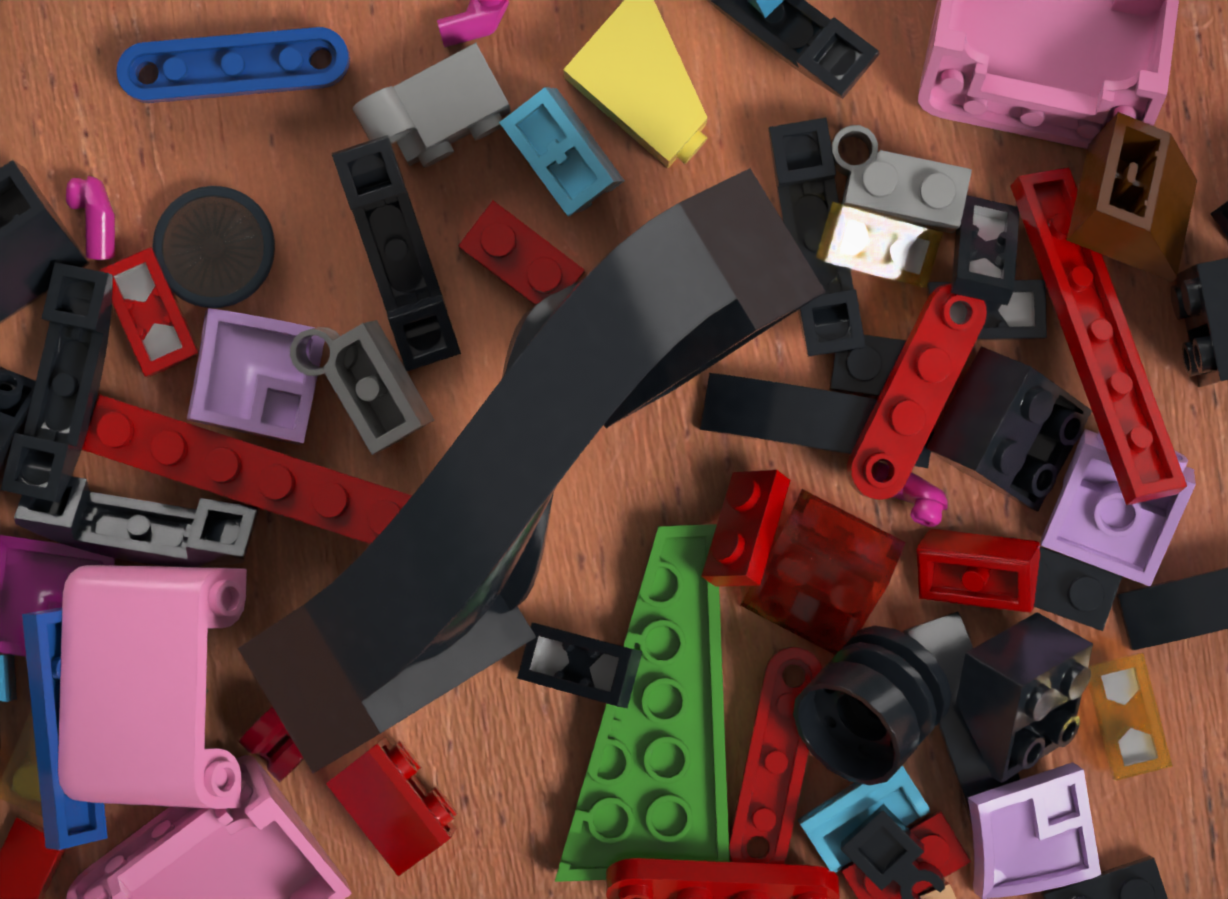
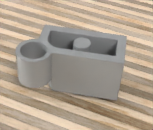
[352,43,511,168]
[831,125,972,234]
[290,320,435,455]

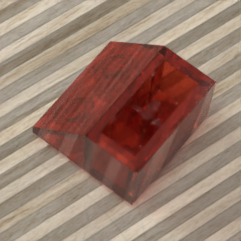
[740,489,906,655]

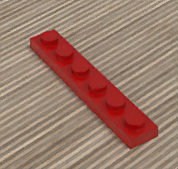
[1010,167,1187,505]
[82,395,412,544]

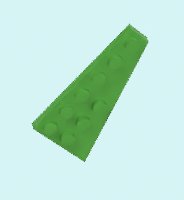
[555,524,730,882]

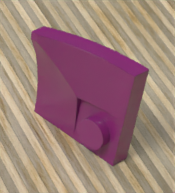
[0,535,115,657]

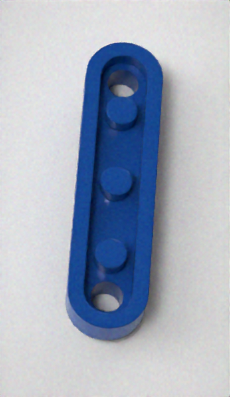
[116,27,350,103]

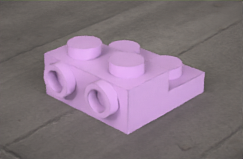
[1041,429,1196,586]

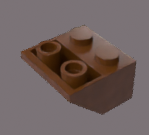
[1067,112,1197,282]

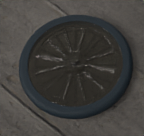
[152,186,275,308]

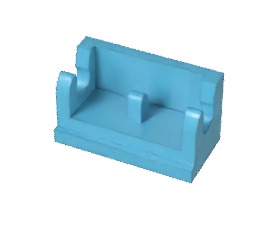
[499,87,625,217]
[797,765,930,873]

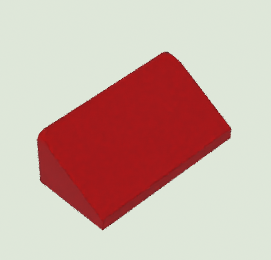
[917,529,1040,613]
[0,816,67,899]

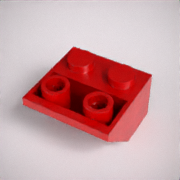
[326,737,457,877]

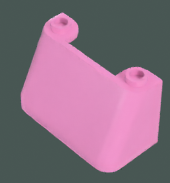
[918,0,1179,149]
[58,565,247,809]
[66,755,352,899]

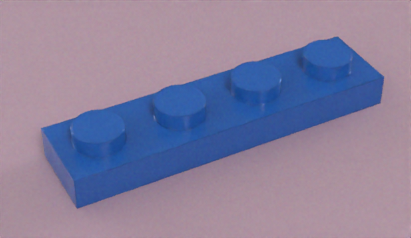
[22,607,108,850]

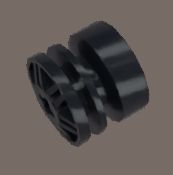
[793,625,952,786]

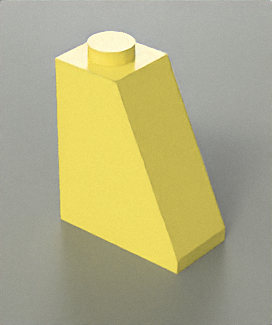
[563,0,708,168]

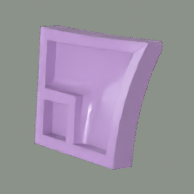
[187,308,325,445]
[968,762,1101,899]

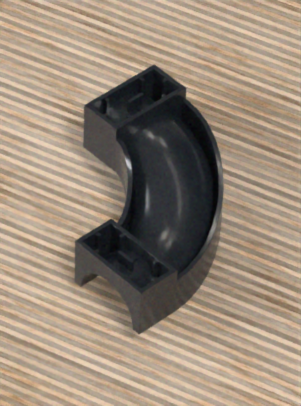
[238,168,826,773]

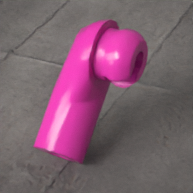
[437,0,509,48]
[66,176,115,260]
[872,462,948,527]

